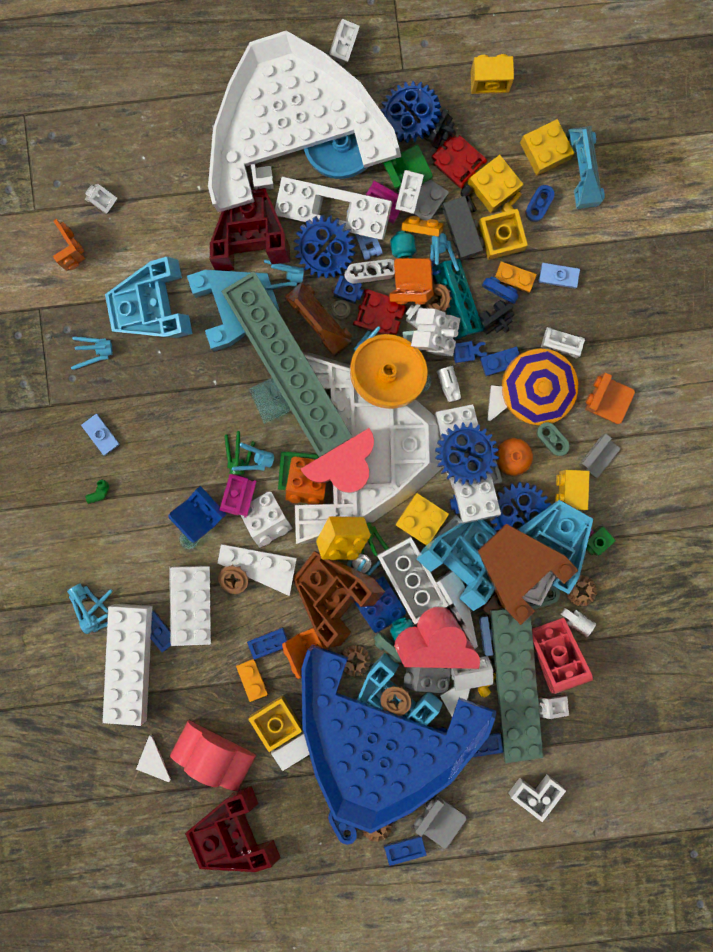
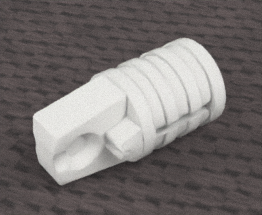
[436,366,461,402]
[561,608,596,638]

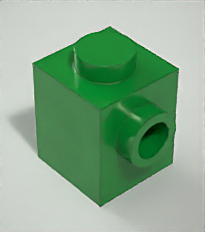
[586,526,616,556]

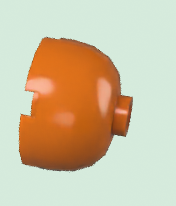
[495,438,533,476]

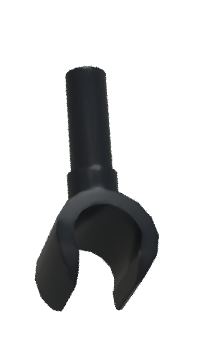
[460,185,477,213]

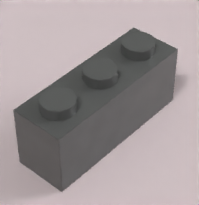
[442,196,485,261]

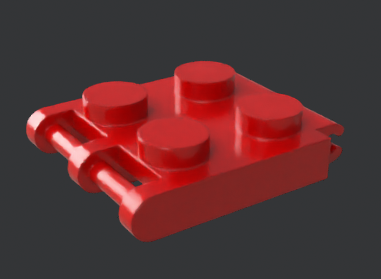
[432,135,487,189]
[353,289,406,335]

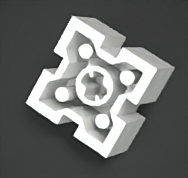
[411,308,460,356]

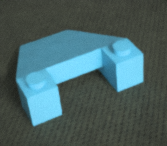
[566,126,605,209]
[105,257,192,338]
[187,270,279,352]
[517,500,593,594]
[416,520,497,611]
[357,652,443,726]

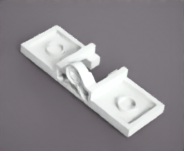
[275,177,392,240]
[435,404,501,524]

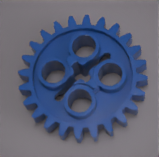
[380,81,441,143]
[294,215,356,279]
[435,422,499,486]
[490,482,551,531]

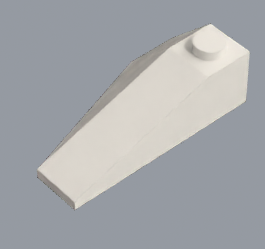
[435,571,478,649]

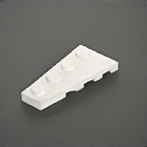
[218,544,297,596]

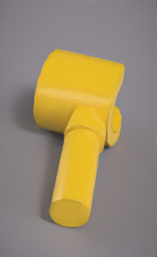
[501,192,522,212]
[478,672,496,698]

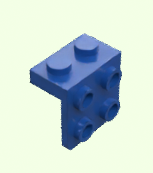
[168,486,226,543]
[354,576,406,633]

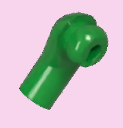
[85,479,109,504]

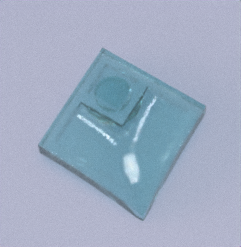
[249,378,291,424]

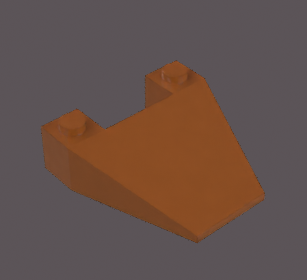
[285,282,352,358]
[478,524,579,625]
[293,551,385,648]

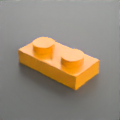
[402,216,444,237]
[495,262,537,293]
[236,659,268,702]

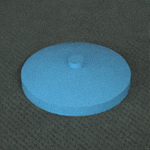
[304,133,368,179]

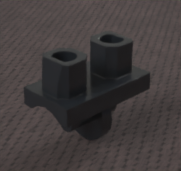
[423,108,456,149]
[479,300,514,335]

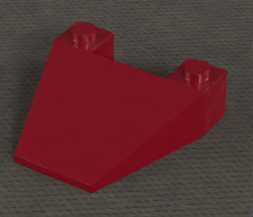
[209,188,290,271]
[185,786,281,872]

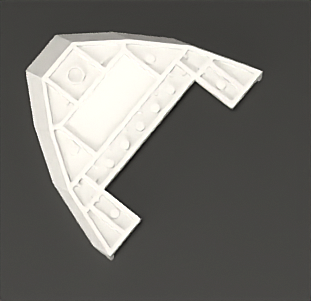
[208,31,401,213]
[295,352,443,544]

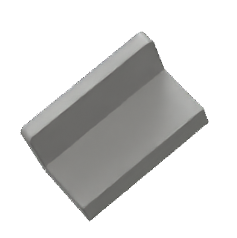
[579,434,620,478]

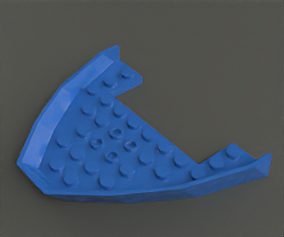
[301,644,497,833]

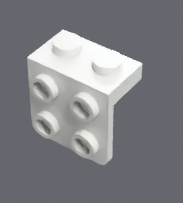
[241,492,293,548]

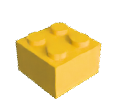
[471,54,514,94]
[520,119,574,176]
[468,155,524,213]
[478,209,528,260]
[555,470,590,510]
[395,493,449,545]
[316,516,371,560]
[248,695,303,752]

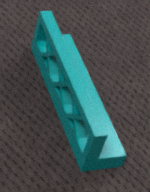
[433,259,483,340]

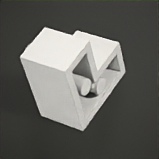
[508,774,566,822]

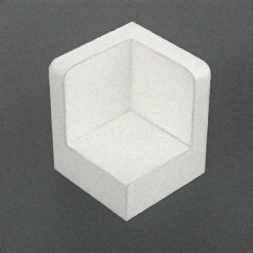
[251,164,274,190]

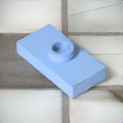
[538,263,580,289]
[81,414,120,456]
[478,615,493,656]

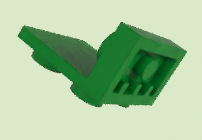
[383,145,433,193]

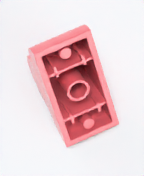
[301,428,374,493]
[394,607,480,669]
[532,618,593,694]
[170,720,256,791]

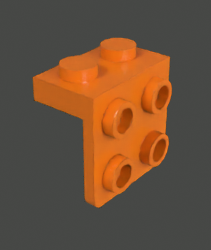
[53,219,85,271]
[390,258,434,304]
[585,373,635,424]
[286,457,326,505]
[282,628,328,679]

